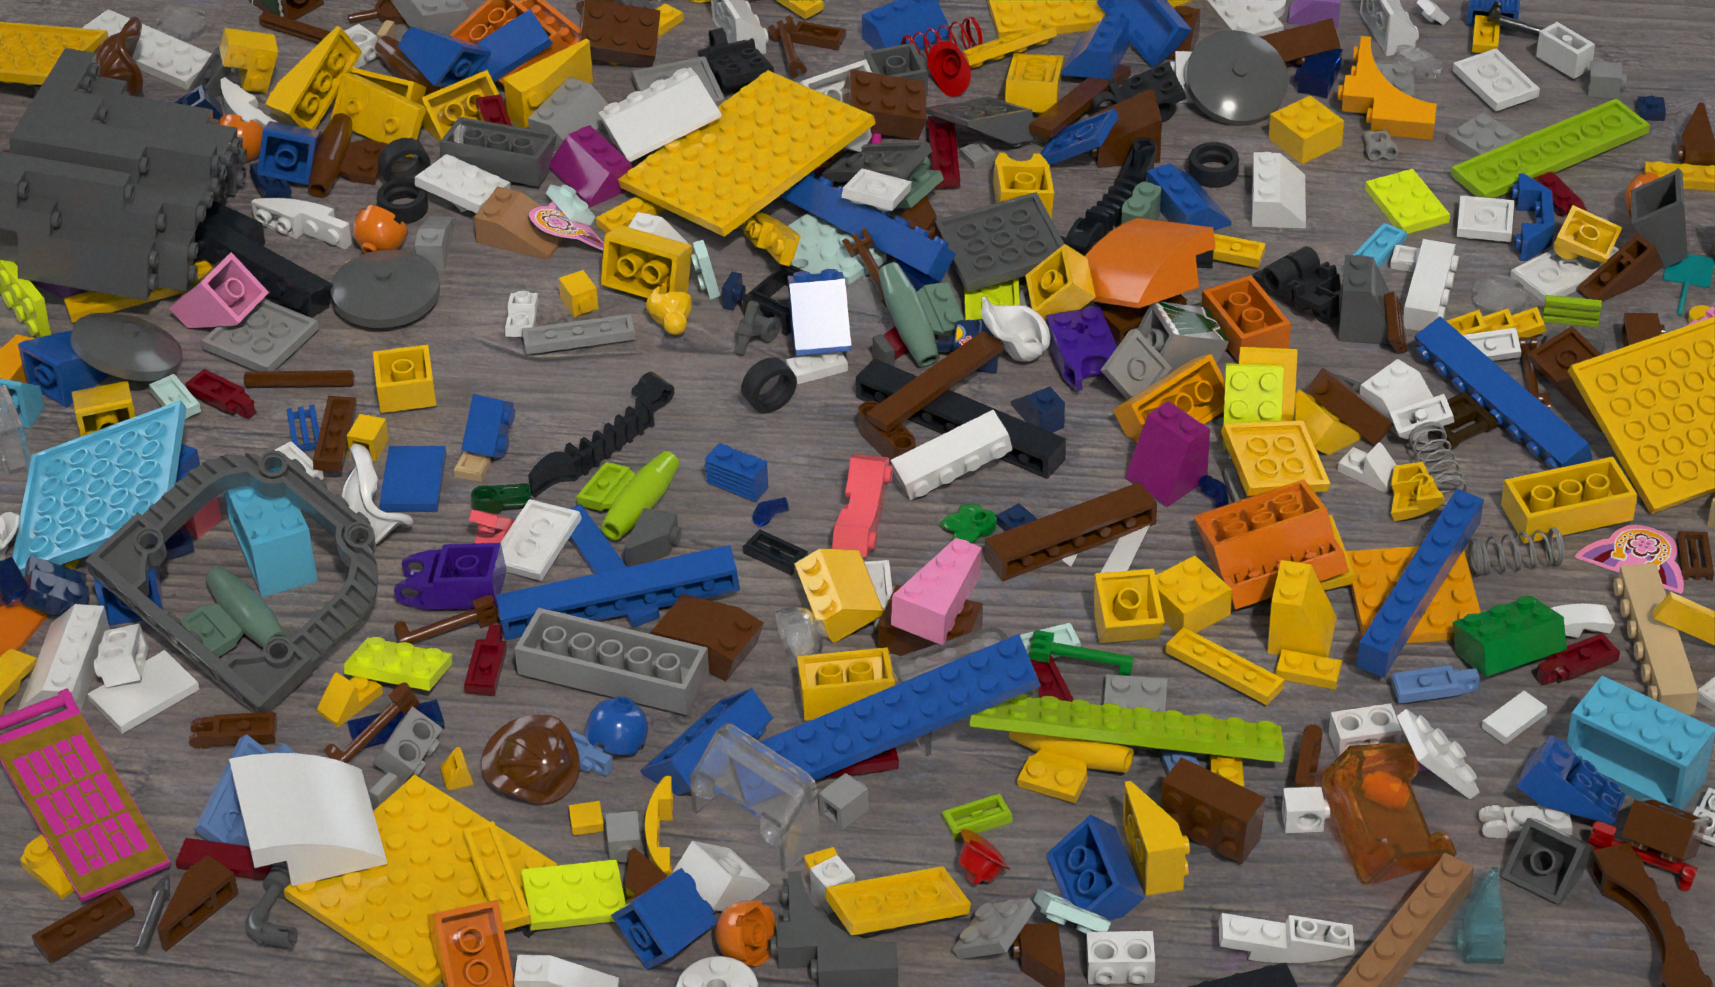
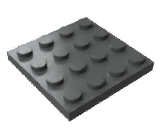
[935,192,1064,292]

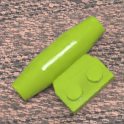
[576,451,680,540]

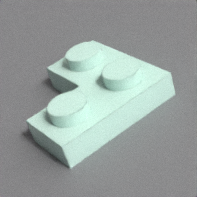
[691,240,720,299]
[1033,889,1111,934]

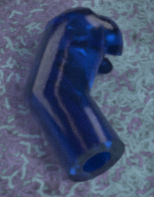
[1198,475,1229,509]
[752,497,789,526]

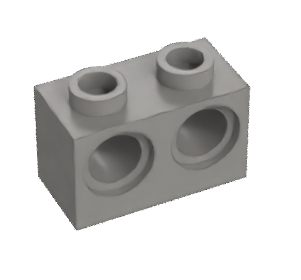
[372,706,442,785]

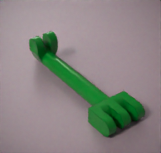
[1028,630,1134,676]

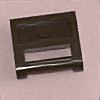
[1431,392,1497,450]

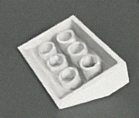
[599,67,722,162]

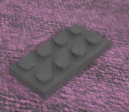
[822,142,932,183]

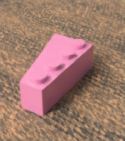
[891,538,982,645]

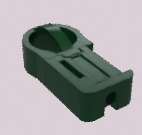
[471,483,531,513]

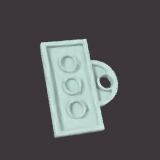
[789,212,886,287]

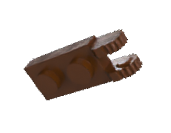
[189,712,278,749]
[1294,724,1323,788]

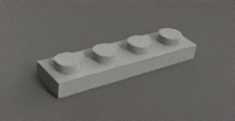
[522,314,635,355]

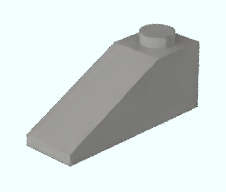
[415,216,456,271]

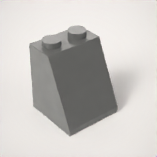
[1631,169,1688,268]
[1338,255,1391,345]

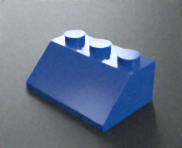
[862,0,952,51]
[1061,15,1129,80]
[1147,163,1232,231]
[1046,814,1145,926]

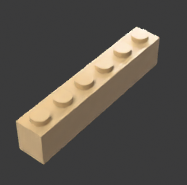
[1613,563,1699,715]

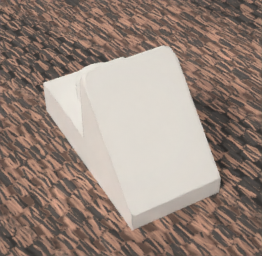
[1389,394,1454,443]
[1337,442,1396,494]

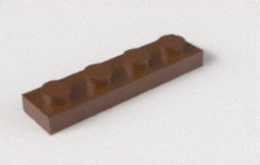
[313,396,357,472]

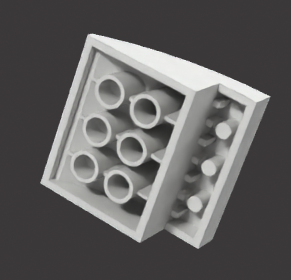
[229,753,387,886]

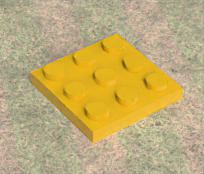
[1221,420,1331,496]

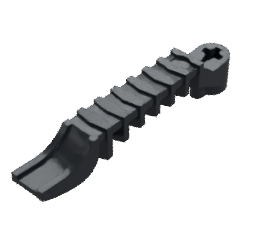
[1064,137,1157,253]
[528,371,675,498]

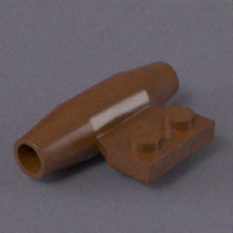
[375,36,443,96]
[308,113,387,198]

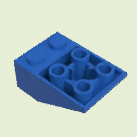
[1516,735,1626,825]

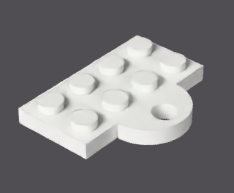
[1200,0,1286,37]

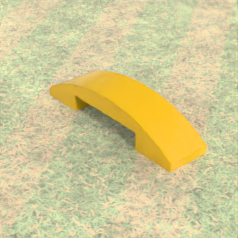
[645,776,673,875]

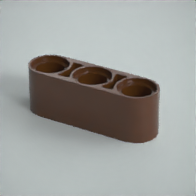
[858,401,916,466]

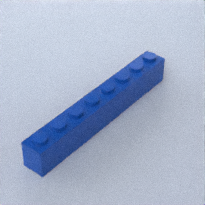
[780,172,956,282]
[1414,316,1593,470]
[1356,489,1484,678]
[496,545,740,640]

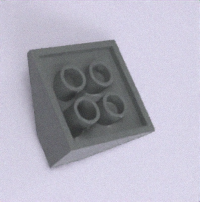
[926,96,1033,147]

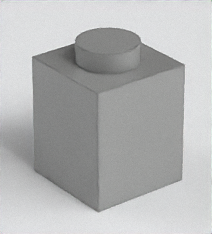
[1588,61,1627,99]
[819,773,869,830]
[606,811,641,863]

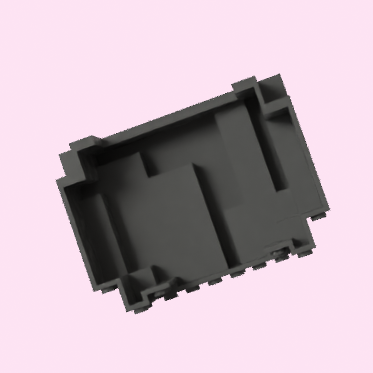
[0,48,247,300]

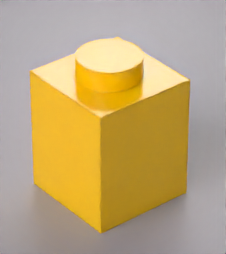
[558,270,599,317]
[347,414,389,462]

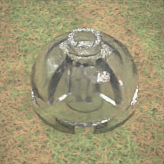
[775,607,828,669]

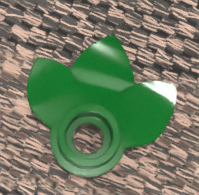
[940,503,997,543]

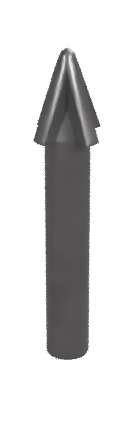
[134,875,170,955]

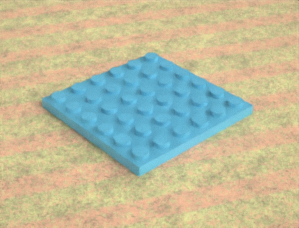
[10,400,187,577]

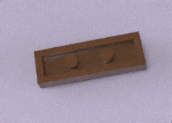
[31,888,135,963]

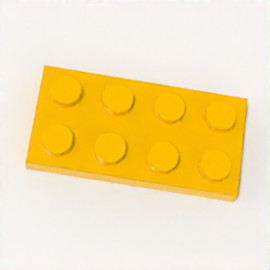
[825,866,971,936]

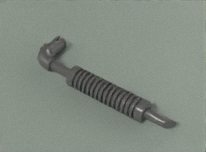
[245,861,298,948]

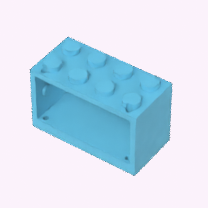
[223,468,318,598]
[1567,676,1715,810]

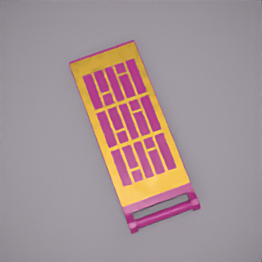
[0,688,170,901]

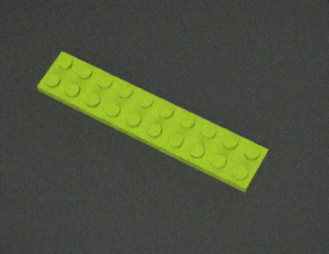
[970,693,1285,763]

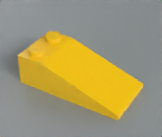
[265,26,362,130]
[503,38,593,129]
[1005,53,1064,116]

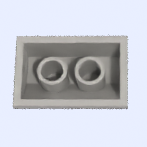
[528,77,608,152]

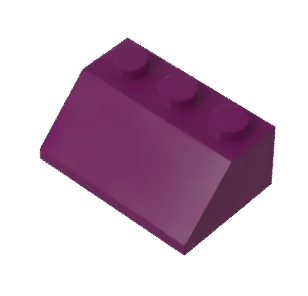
[549,125,632,208]

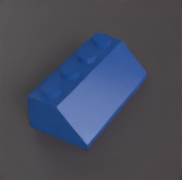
[640,688,773,795]

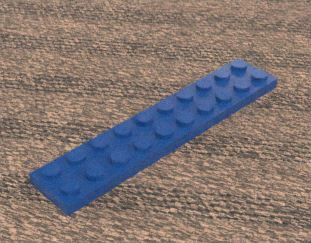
[732,634,1041,807]

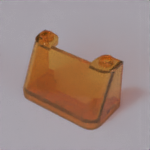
[1322,742,1457,884]

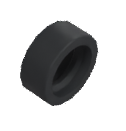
[378,138,431,182]
[1189,142,1239,188]
[376,178,428,224]
[741,357,797,413]

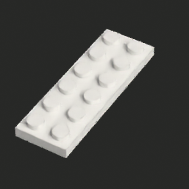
[83,9,212,90]

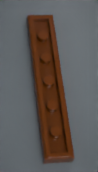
[1029,64,1131,138]
[866,331,1003,433]

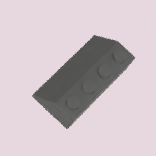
[439,117,556,186]

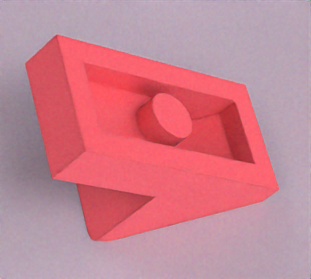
[468,509,515,543]

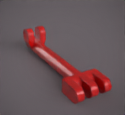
[1588,822,1698,891]

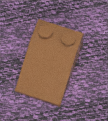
[474,186,565,260]

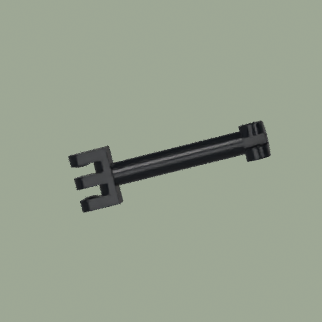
[1487,1,1545,37]

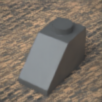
[624,508,682,567]

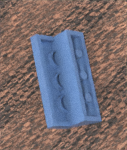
[194,734,296,846]

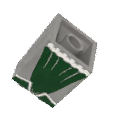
[1138,301,1229,375]

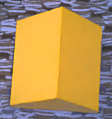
[440,747,474,790]

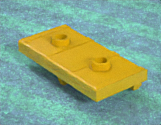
[331,73,426,157]

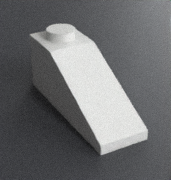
[514,955,619,987]

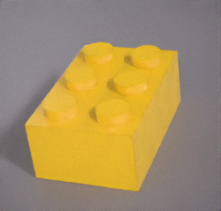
[601,225,692,298]

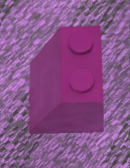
[1125,401,1210,507]

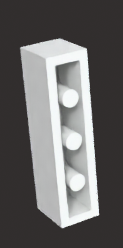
[1403,239,1459,331]
[891,410,1013,501]

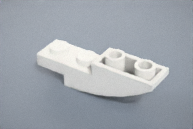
[220,77,277,128]
[251,198,352,250]
[1218,913,1355,963]

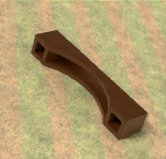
[1589,842,1713,987]

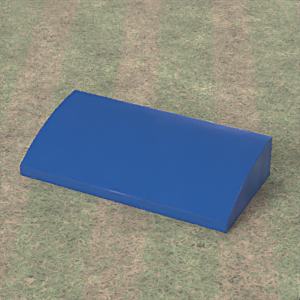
[1097,0,1192,67]

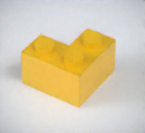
[219,28,278,93]

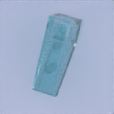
[1456,867,1507,964]

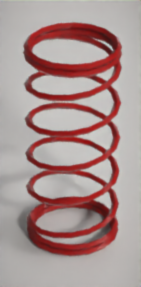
[902,16,983,57]

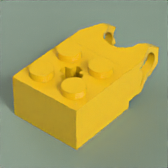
[993,152,1054,218]

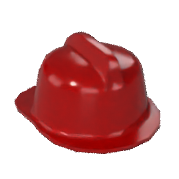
[927,41,971,97]
[958,829,1010,885]

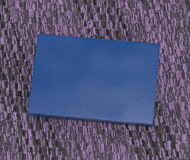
[476,9,553,82]
[1040,109,1119,165]
[379,446,447,512]

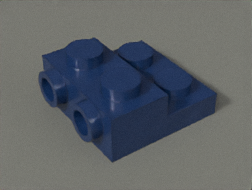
[21,555,89,617]

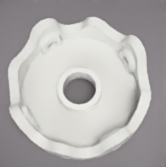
[676,956,759,987]

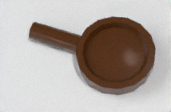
[348,0,407,25]

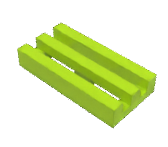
[1543,295,1602,328]
[942,793,1013,841]

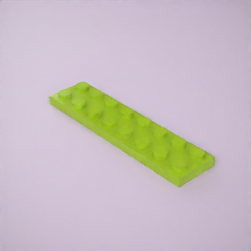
[1451,98,1650,198]

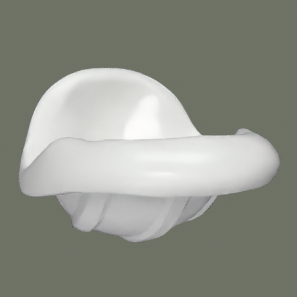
[342,444,413,545]

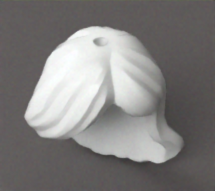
[981,296,1050,362]

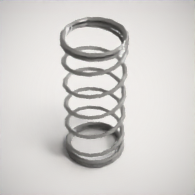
[1409,421,1468,505]
[1467,527,1564,576]

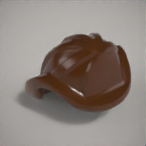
[94,16,143,97]
[481,715,580,805]

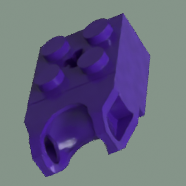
[1046,306,1117,391]
[394,543,507,610]

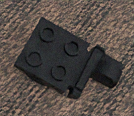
[698,27,774,93]
[1092,62,1187,121]
[1252,246,1341,323]

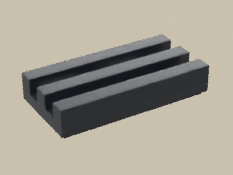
[743,529,808,576]

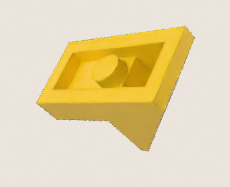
[317,672,383,727]

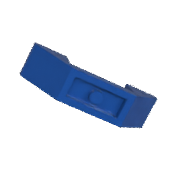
[1512,173,1555,261]

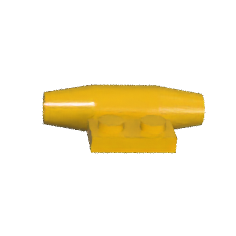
[1009,731,1134,804]

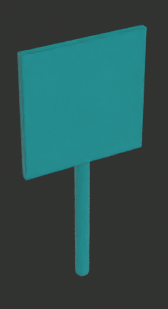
[1663,254,1715,316]

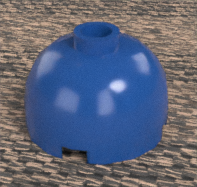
[585,696,648,755]

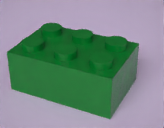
[1452,596,1567,677]

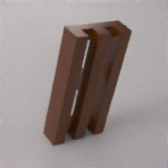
[791,21,846,51]
[1384,291,1407,354]
[1676,531,1714,581]

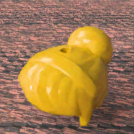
[645,286,692,336]

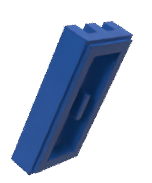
[286,404,320,451]

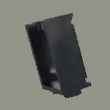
[743,264,804,336]

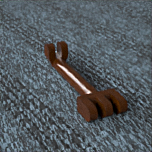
[768,15,807,78]
[842,227,887,306]
[1519,337,1550,409]
[394,595,499,644]
[325,682,419,763]

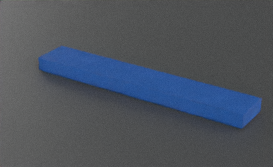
[569,504,660,628]

